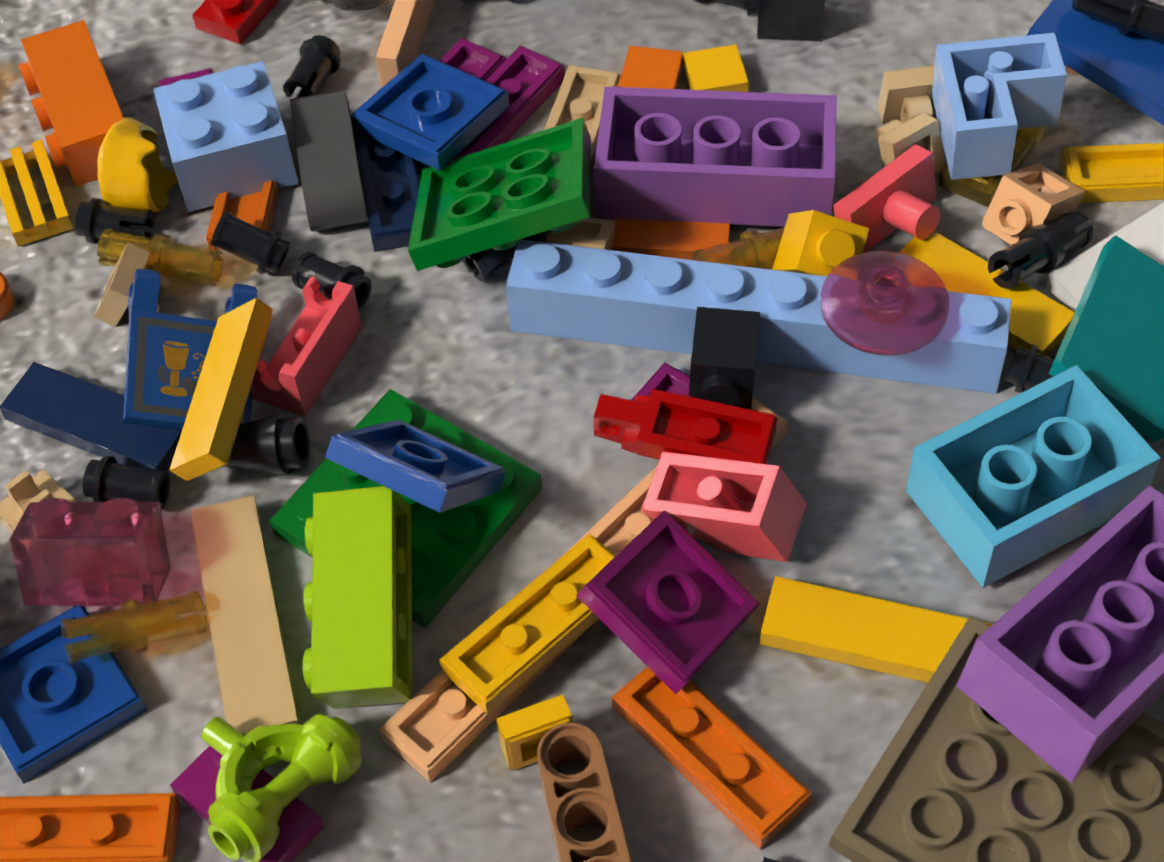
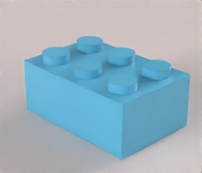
[906,365,1161,588]

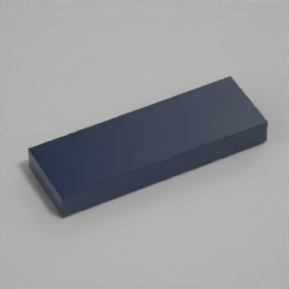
[353,130,420,252]
[0,362,182,471]

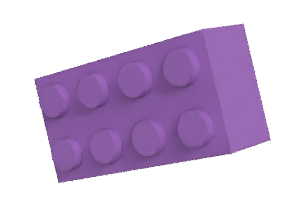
[594,87,837,227]
[956,485,1164,783]

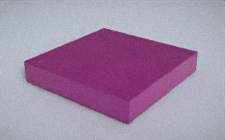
[576,510,761,694]

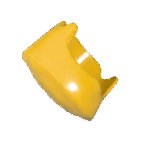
[97,117,178,212]

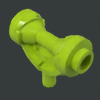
[201,714,362,862]

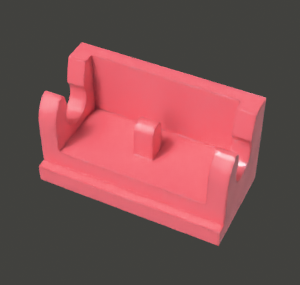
[252,277,362,418]

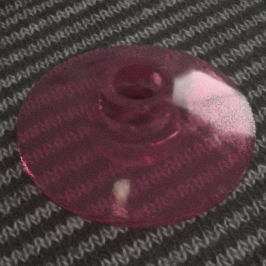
[820,251,949,355]

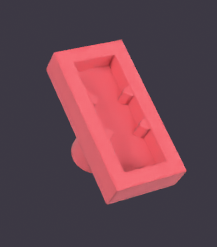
[833,144,940,255]

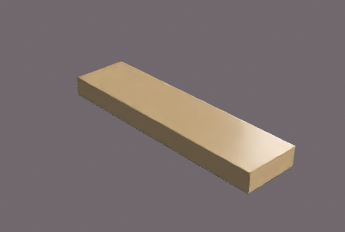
[190,495,300,736]

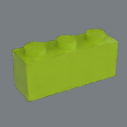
[303,486,413,709]

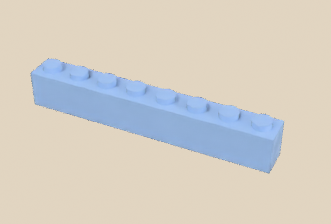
[506,240,1011,394]

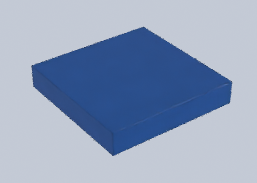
[350,54,510,171]
[325,419,506,513]
[0,602,148,783]

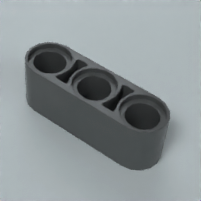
[290,90,368,232]

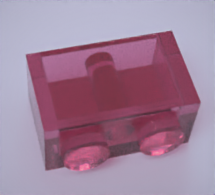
[10,498,171,606]

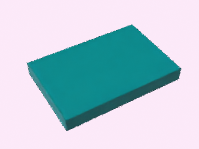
[1048,235,1164,443]

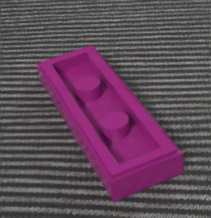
[452,45,565,160]

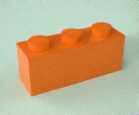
[18,20,123,187]

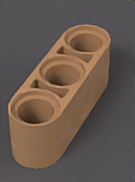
[537,723,631,862]

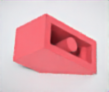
[641,452,807,562]

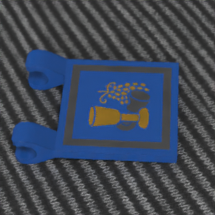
[123,269,257,430]

